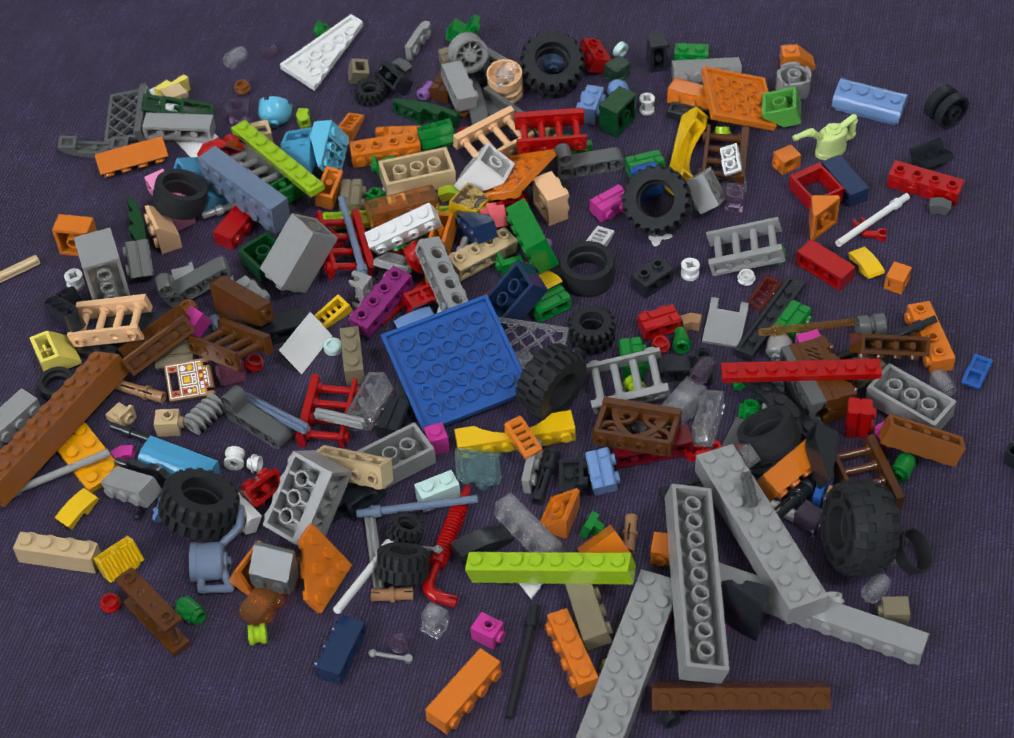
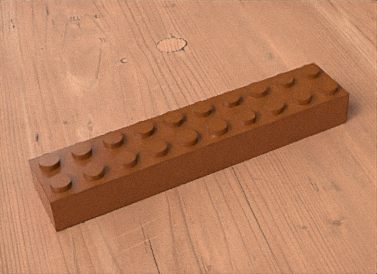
[0,351,130,507]

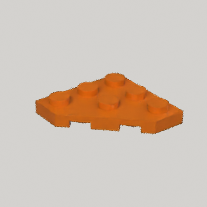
[298,524,352,613]

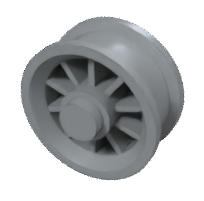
[448,32,488,73]

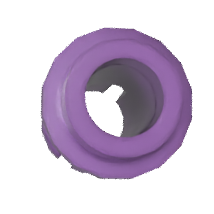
[417,81,433,101]

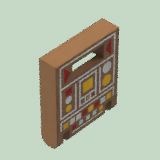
[164,358,216,403]

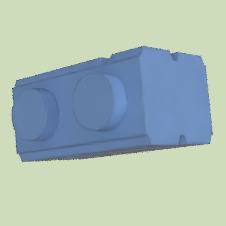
[585,447,621,496]

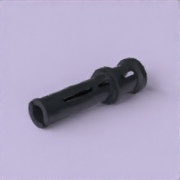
[531,448,561,505]
[774,479,815,520]

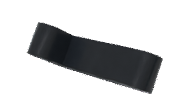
[44,286,86,332]

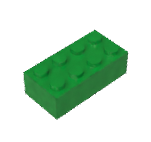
[505,198,559,274]

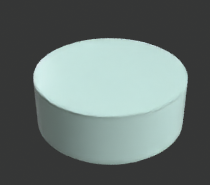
[613,41,628,59]
[323,337,342,356]

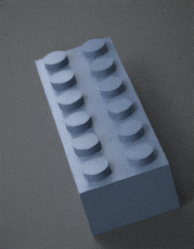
[199,146,290,234]

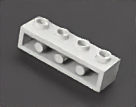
[365,203,442,256]

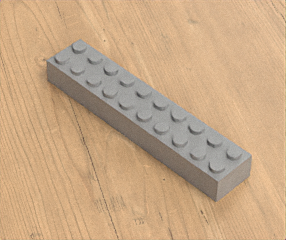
[695,444,829,625]
[665,484,729,684]
[576,569,674,738]

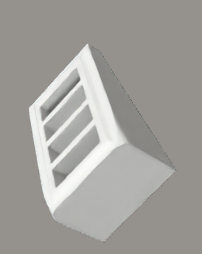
[586,226,614,247]
[236,492,262,534]

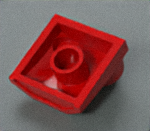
[197,134,245,157]

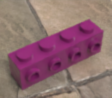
[349,265,413,338]

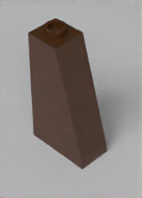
[209,275,275,327]

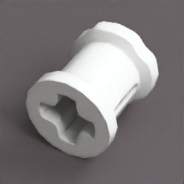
[639,93,655,116]

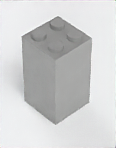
[260,213,338,293]

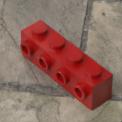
[887,160,964,207]

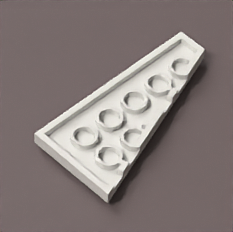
[280,14,363,91]

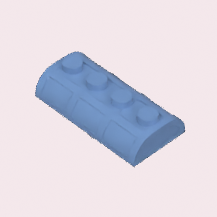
[831,78,909,125]

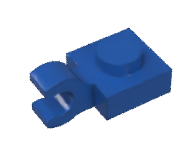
[811,478,834,510]

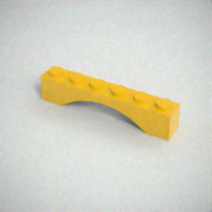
[664,106,708,195]
[454,410,576,459]

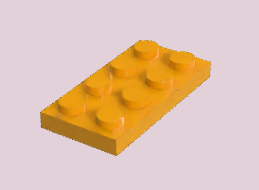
[57,422,120,493]

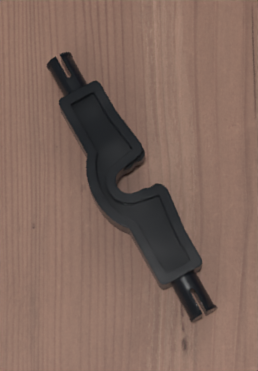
[115,457,171,488]

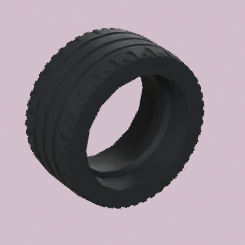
[152,169,208,220]
[559,241,615,298]
[737,405,802,464]

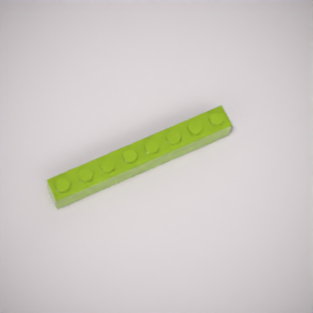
[465,552,636,584]

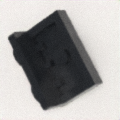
[910,138,954,170]
[559,453,587,496]

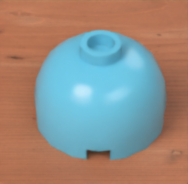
[258,96,292,128]

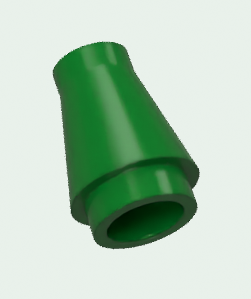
[672,327,691,354]

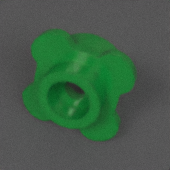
[314,20,329,37]

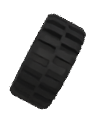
[520,30,585,98]
[621,165,693,237]
[515,343,587,420]
[158,468,240,541]

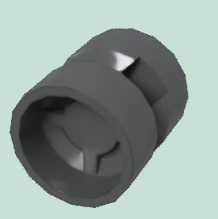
[855,313,887,335]

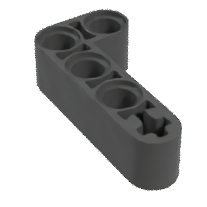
[554,143,625,180]
[155,256,232,307]
[221,385,293,450]

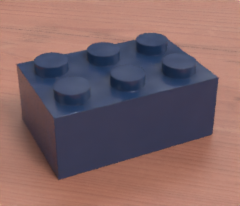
[487,260,548,330]

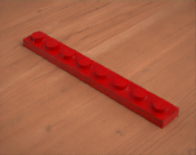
[721,359,882,383]

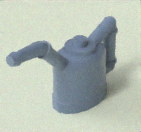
[189,505,245,595]

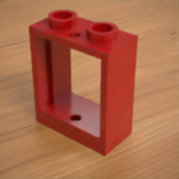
[789,162,844,211]

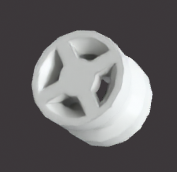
[681,258,700,281]
[64,268,85,291]
[224,446,245,470]

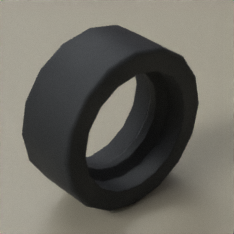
[38,366,73,401]

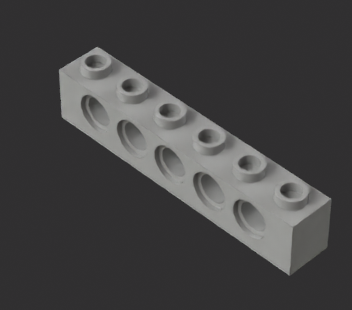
[415,236,468,311]

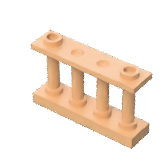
[453,105,534,158]
[67,294,153,348]

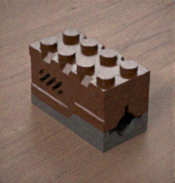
[780,335,858,425]

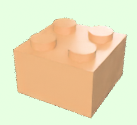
[532,171,570,226]

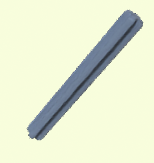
[246,393,310,434]

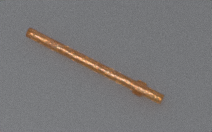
[758,318,855,337]

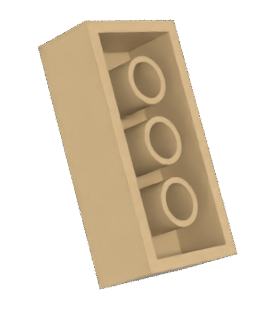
[378,147,456,196]

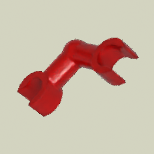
[853,217,887,242]

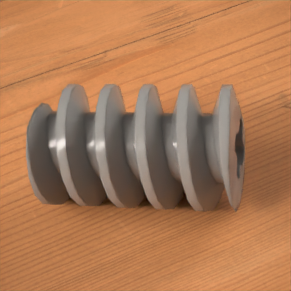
[183,393,223,435]

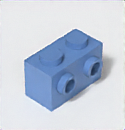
[576,85,606,125]

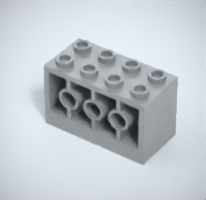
[74,228,131,300]
[263,450,352,546]

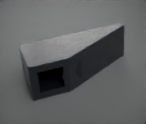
[805,422,839,489]

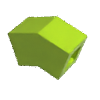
[296,108,311,129]
[438,185,459,203]

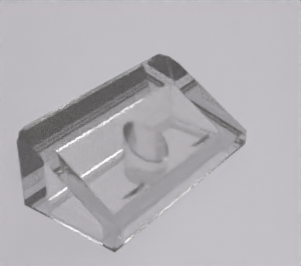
[733,443,760,469]

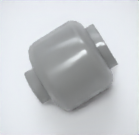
[766,332,793,361]

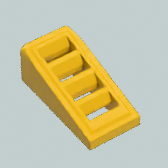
[314,294,353,329]

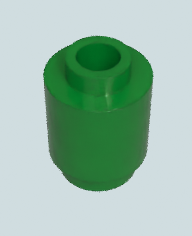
[891,453,916,482]
[175,596,206,625]

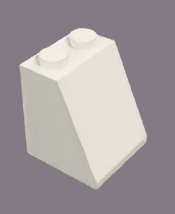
[454,142,515,192]

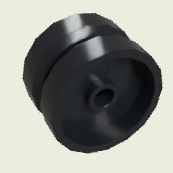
[923,84,969,130]

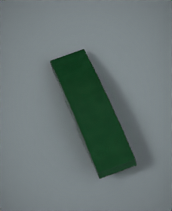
[141,93,214,115]
[392,98,461,129]
[126,197,148,241]

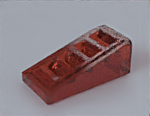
[746,274,782,312]

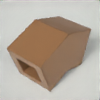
[680,312,702,331]

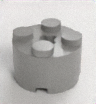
[776,62,811,99]

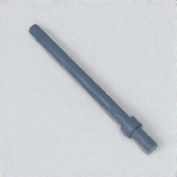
[338,196,368,275]
[356,495,478,518]

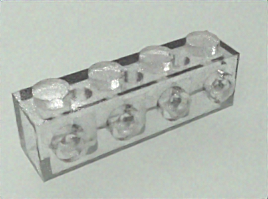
[494,492,563,552]

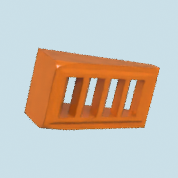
[338,113,365,142]
[504,416,542,460]

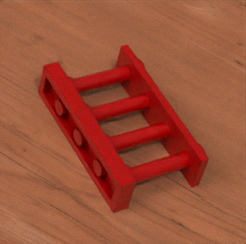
[514,108,587,154]
[315,209,376,280]
[296,374,361,449]

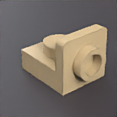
[105,402,137,426]

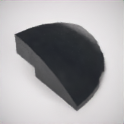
[721,580,771,641]

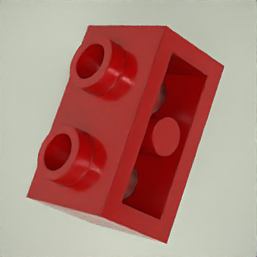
[580,38,612,74]
[237,467,281,509]

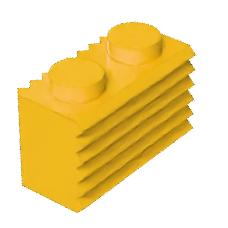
[93,536,144,582]

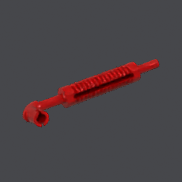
[423,485,471,609]

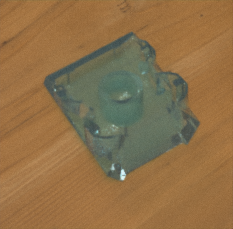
[455,447,503,491]

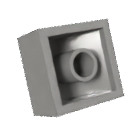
[686,167,727,215]

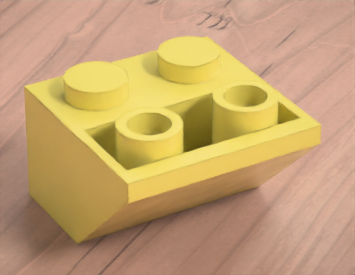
[29,331,82,372]

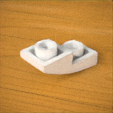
[720,143,742,177]

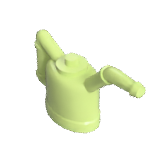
[792,114,858,160]

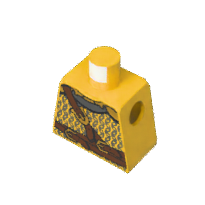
[448,182,489,218]

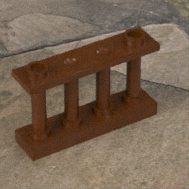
[698,124,749,189]
[118,304,196,376]
[187,317,274,371]
[833,434,905,510]
[115,567,191,658]

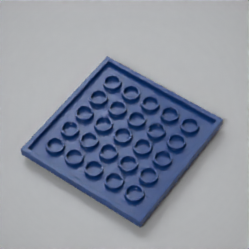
[381,294,522,434]

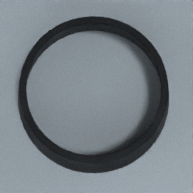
[895,528,933,574]

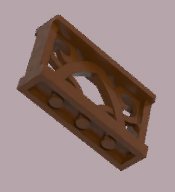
[592,396,682,457]

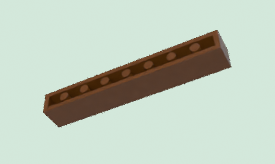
[651,681,831,710]

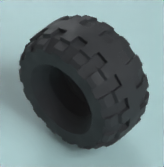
[820,479,901,576]

